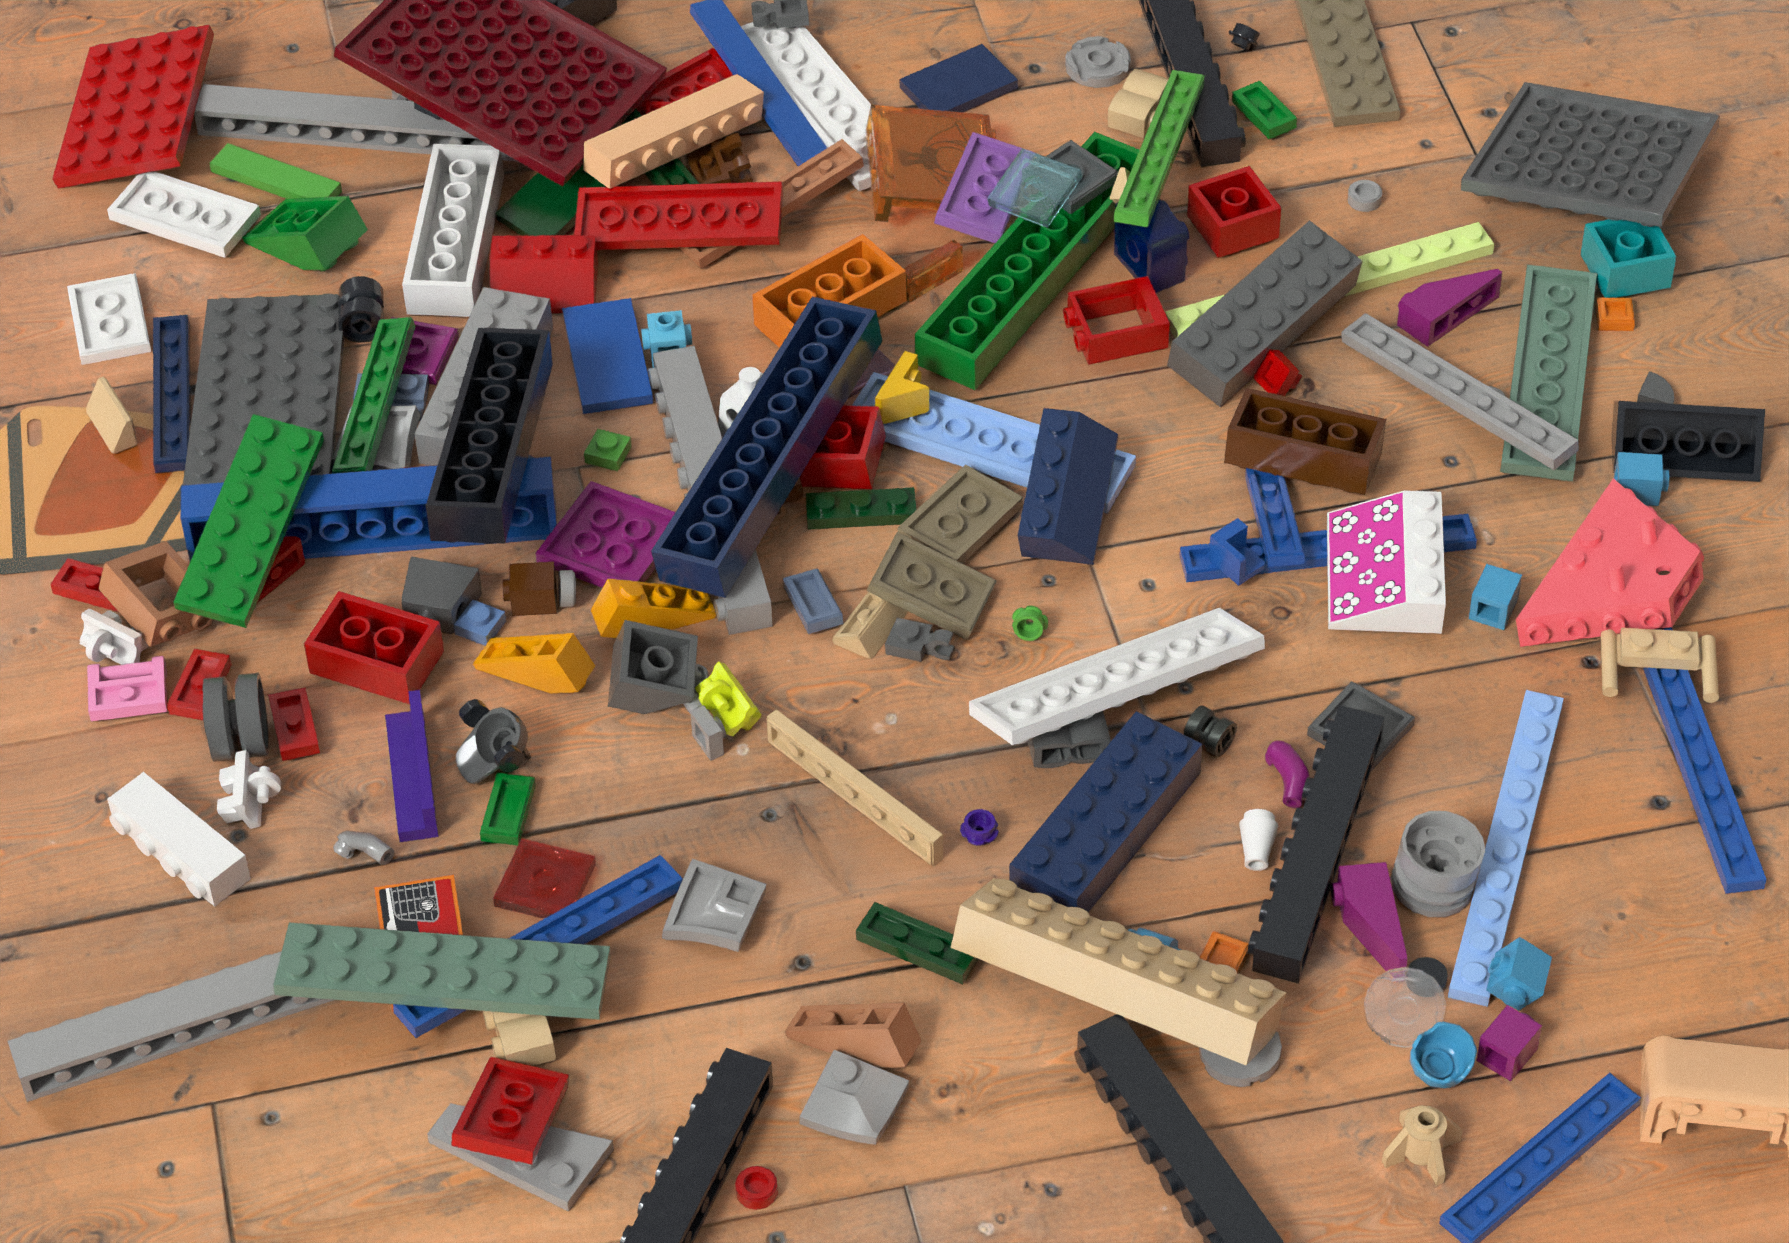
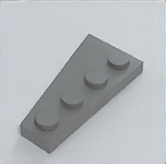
[427,1103,614,1212]

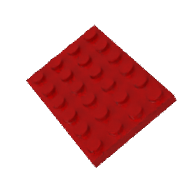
[52,24,214,188]

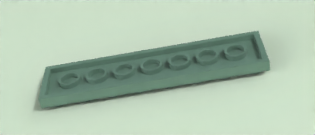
[1500,265,1597,482]
[273,922,611,1020]

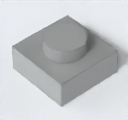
[690,705,726,761]

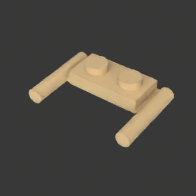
[1601,628,1719,703]

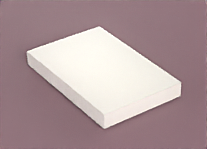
[67,273,151,365]

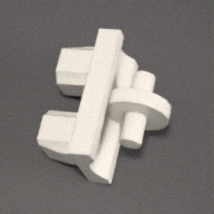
[80,608,148,665]
[217,750,281,829]

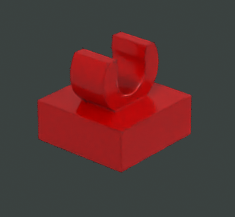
[1253,349,1303,396]

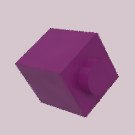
[1476,1005,1542,1081]

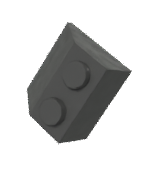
[608,620,698,714]

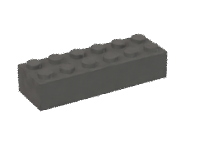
[1167,220,1363,407]

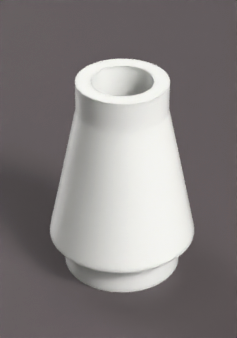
[1239,809,1278,871]

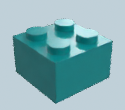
[1580,219,1676,298]

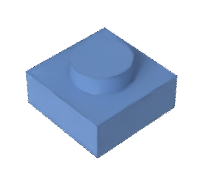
[454,600,506,646]

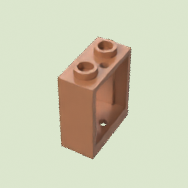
[99,541,212,647]

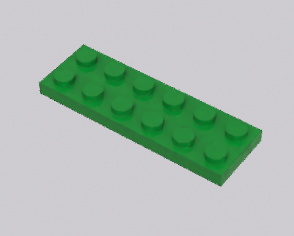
[173,414,324,628]

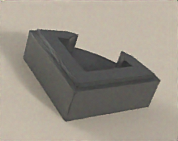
[1637,371,1674,404]

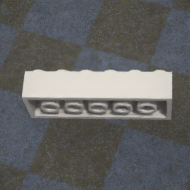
[402,144,504,317]

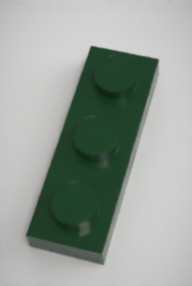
[806,487,916,530]
[856,902,979,985]

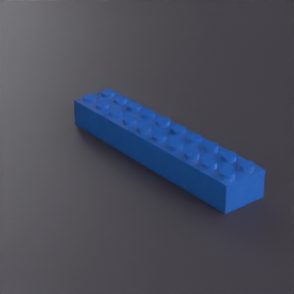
[180,457,557,561]

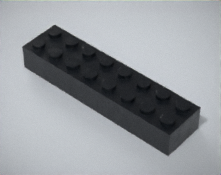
[426,328,553,544]

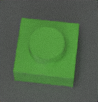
[584,429,632,471]

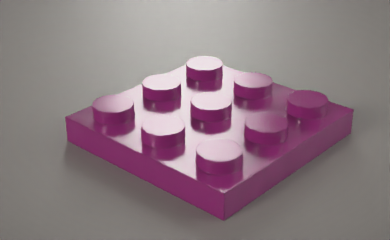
[535,481,675,588]

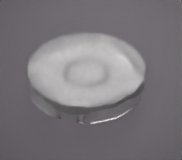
[1364,967,1446,1048]

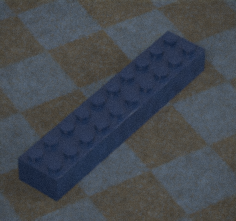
[651,297,883,598]

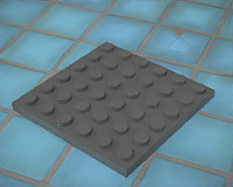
[1461,82,1720,227]

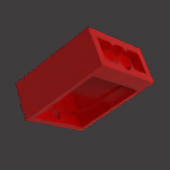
[1063,276,1170,365]

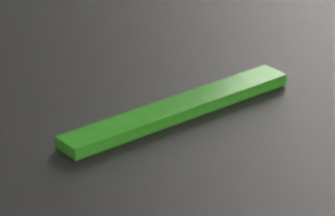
[1114,70,1205,227]

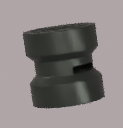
[1184,705,1237,757]

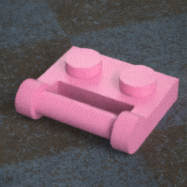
[87,656,167,721]

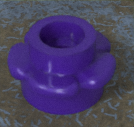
[960,809,999,846]

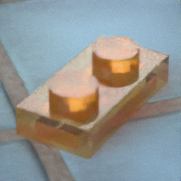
[904,240,963,302]

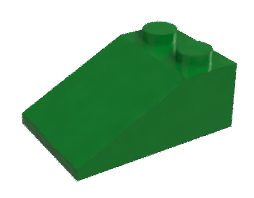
[242,196,368,271]

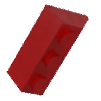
[490,235,599,313]

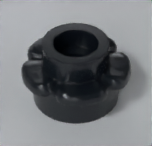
[1228,23,1260,51]

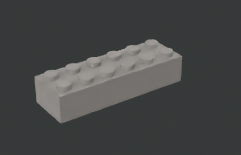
[415,287,553,466]

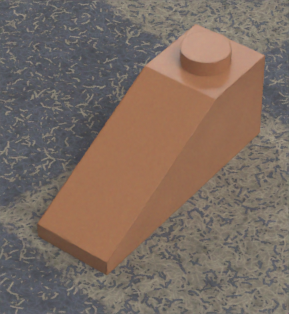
[785,1002,922,1069]

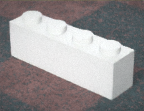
[107,772,251,907]

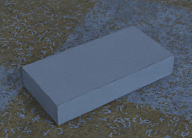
[783,568,843,634]

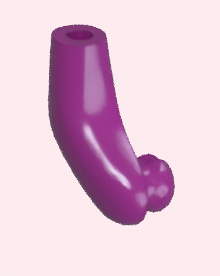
[1265,740,1310,808]

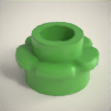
[1012,605,1049,641]

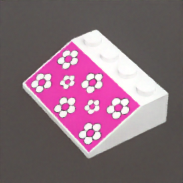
[1327,490,1446,634]

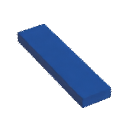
[1245,468,1305,567]

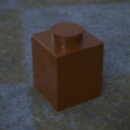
[502,562,557,616]

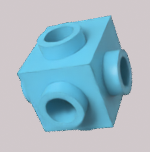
[641,310,693,368]

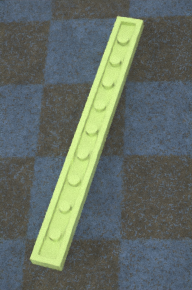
[1165,222,1494,338]

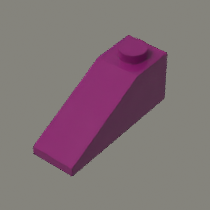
[1397,269,1502,347]
[1331,862,1408,983]

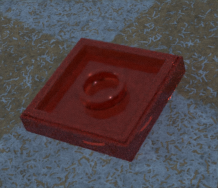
[493,838,596,919]

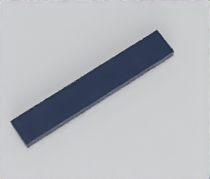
[153,315,191,473]

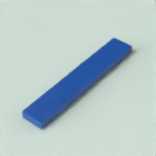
[1439,1072,1641,1243]

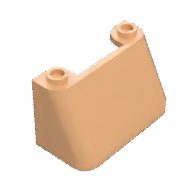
[1640,1036,1789,1157]

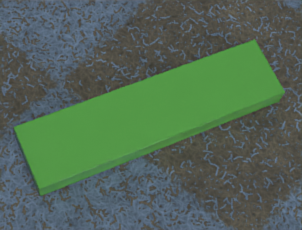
[209,143,342,199]

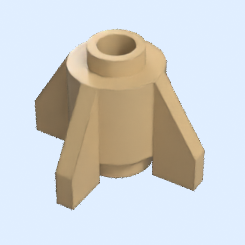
[1382,1106,1462,1186]

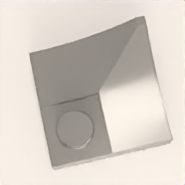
[333,405,421,471]
[662,859,767,952]
[799,1050,909,1145]

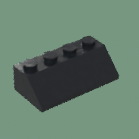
[1611,400,1765,482]

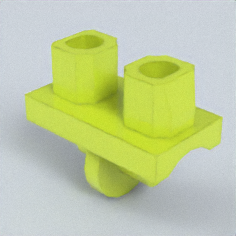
[695,661,762,737]

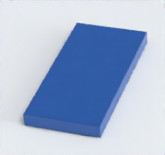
[562,298,653,414]

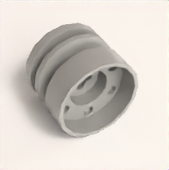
[1391,811,1485,917]

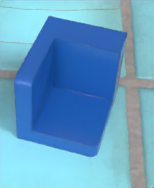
[1209,518,1265,586]

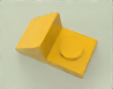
[875,351,930,424]

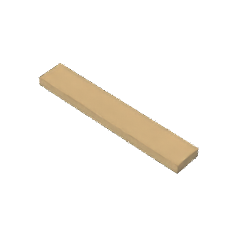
[767,709,943,866]

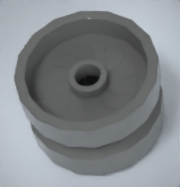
[203,672,269,762]

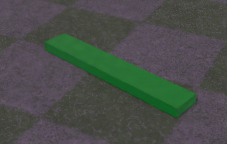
[332,317,416,474]

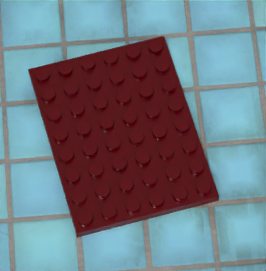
[334,0,667,186]

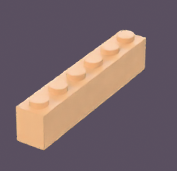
[583,74,764,189]

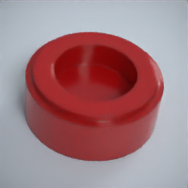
[735,1166,778,1210]

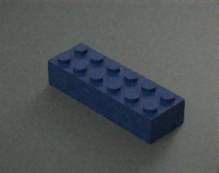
[1009,711,1202,913]

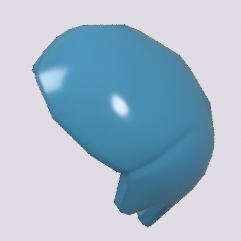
[1409,1022,1477,1089]

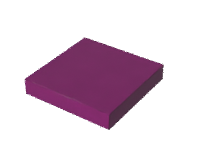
[391,317,459,385]

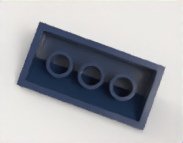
[1017,408,1119,565]

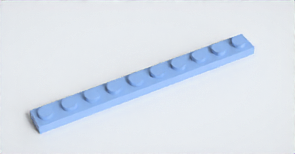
[1448,690,1564,1007]

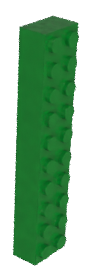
[915,131,1139,390]

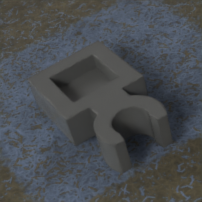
[751,0,809,28]

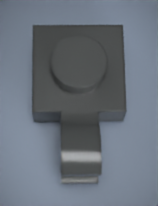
[885,617,955,662]

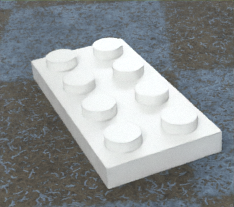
[107,171,261,258]

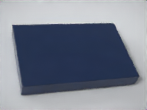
[899,44,1018,124]

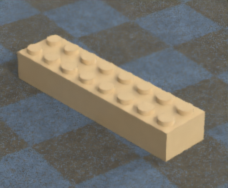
[951,878,1287,1065]

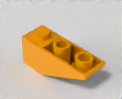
[591,579,716,638]

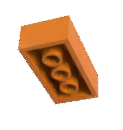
[752,234,907,348]

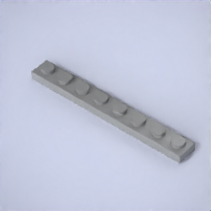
[1341,313,1579,470]

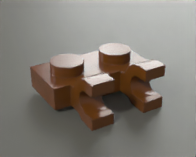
[684,133,753,184]

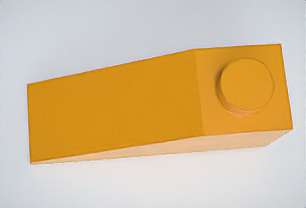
[473,633,596,694]

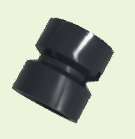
[338,276,384,342]

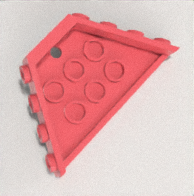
[1516,478,1704,647]

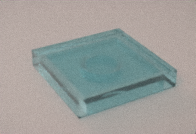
[987,148,1082,228]

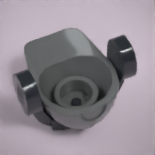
[456,699,531,784]

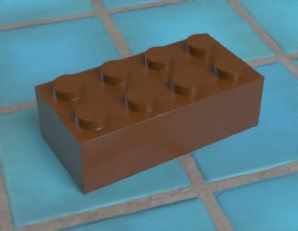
[1224,388,1387,495]

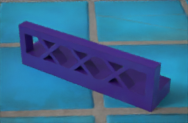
[385,690,439,842]

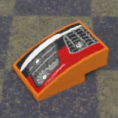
[374,875,463,1012]

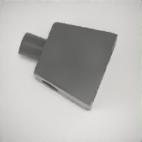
[401,556,482,634]

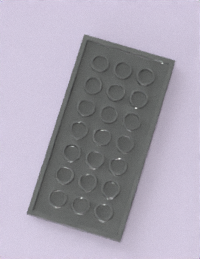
[183,294,345,486]

